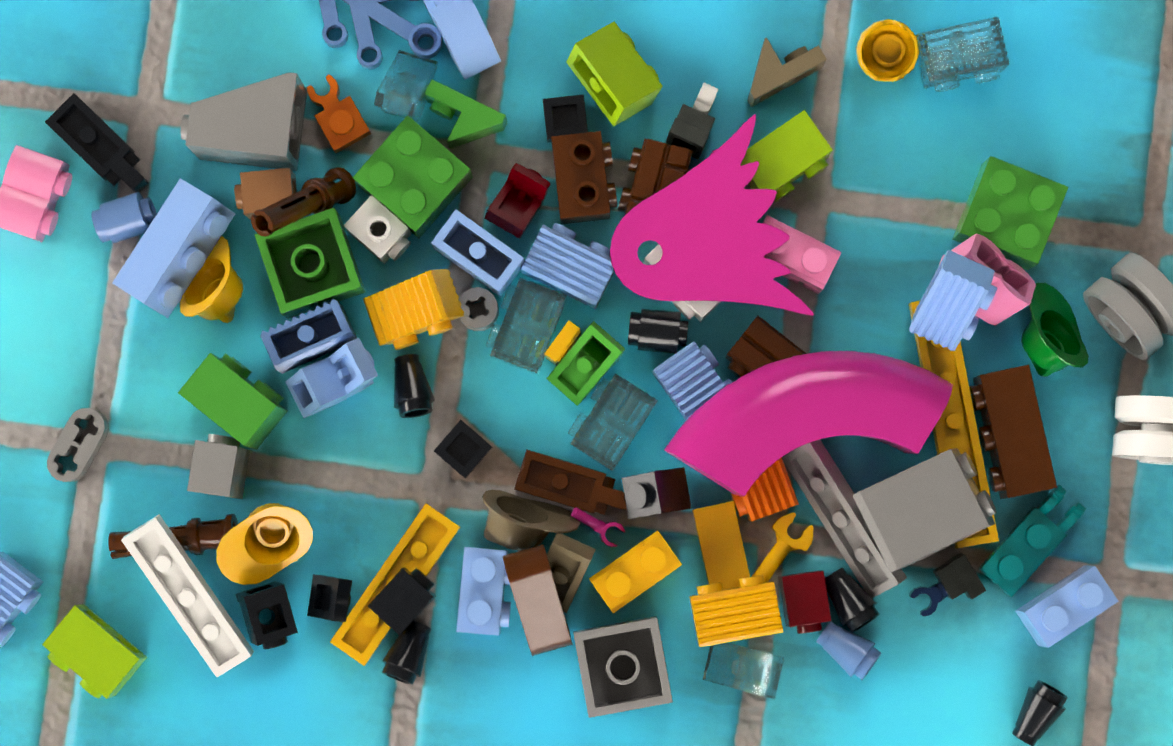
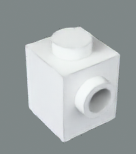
[344,195,412,264]

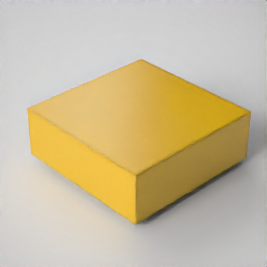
[544,320,581,366]

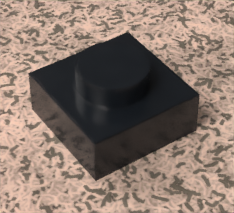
[543,95,588,143]
[434,420,493,479]
[307,574,352,622]

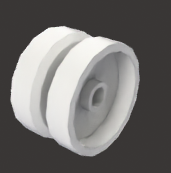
[1112,395,1173,465]

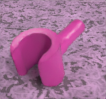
[571,507,625,547]

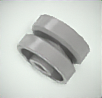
[1083,252,1173,360]

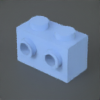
[456,547,511,636]

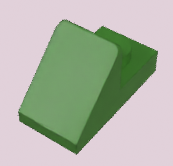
[424,79,507,149]
[546,321,625,406]

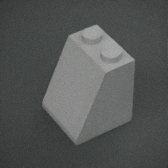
[181,72,307,171]
[852,448,997,573]

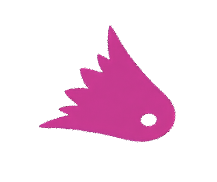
[610,114,814,316]

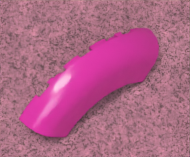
[664,351,953,496]

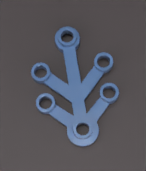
[319,0,442,70]

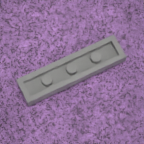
[782,440,907,598]

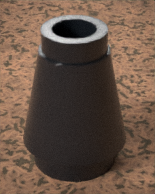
[394,354,435,418]
[825,568,880,633]
[382,621,431,685]
[1012,680,1068,746]

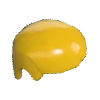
[856,19,920,82]

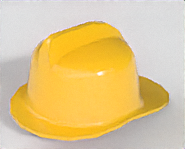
[180,236,244,323]
[216,503,313,585]

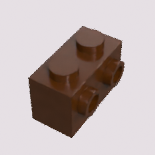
[551,131,617,224]

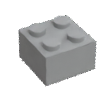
[573,616,673,718]

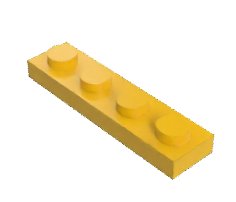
[330,503,461,666]

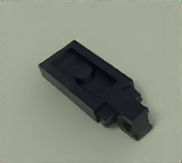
[45,93,149,192]

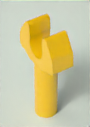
[752,512,814,583]

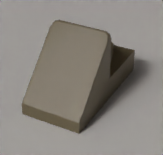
[747,38,827,107]
[547,533,596,613]

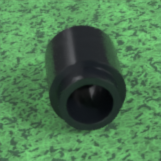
[628,309,688,354]

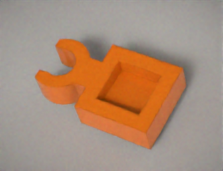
[307,74,371,154]

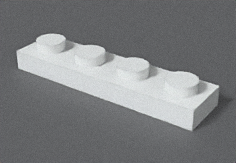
[121,514,254,678]

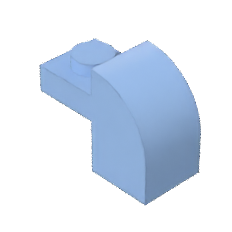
[423,0,501,80]
[285,338,378,418]

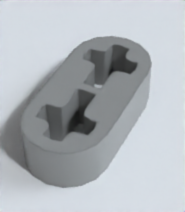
[47,408,109,482]

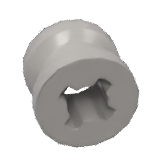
[458,287,499,332]

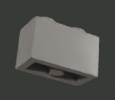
[187,434,250,499]

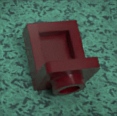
[484,163,550,239]

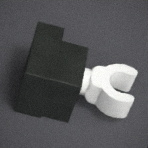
[666,82,719,160]

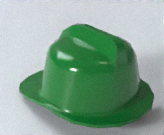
[1021,283,1089,377]

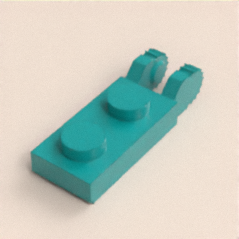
[978,485,1086,597]

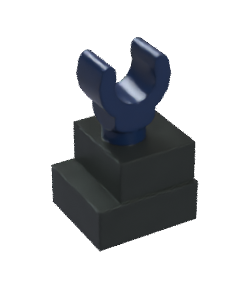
[909,553,986,616]

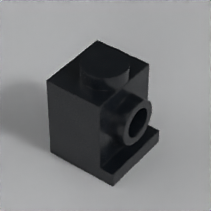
[236,581,298,649]

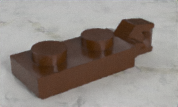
[514,449,627,515]

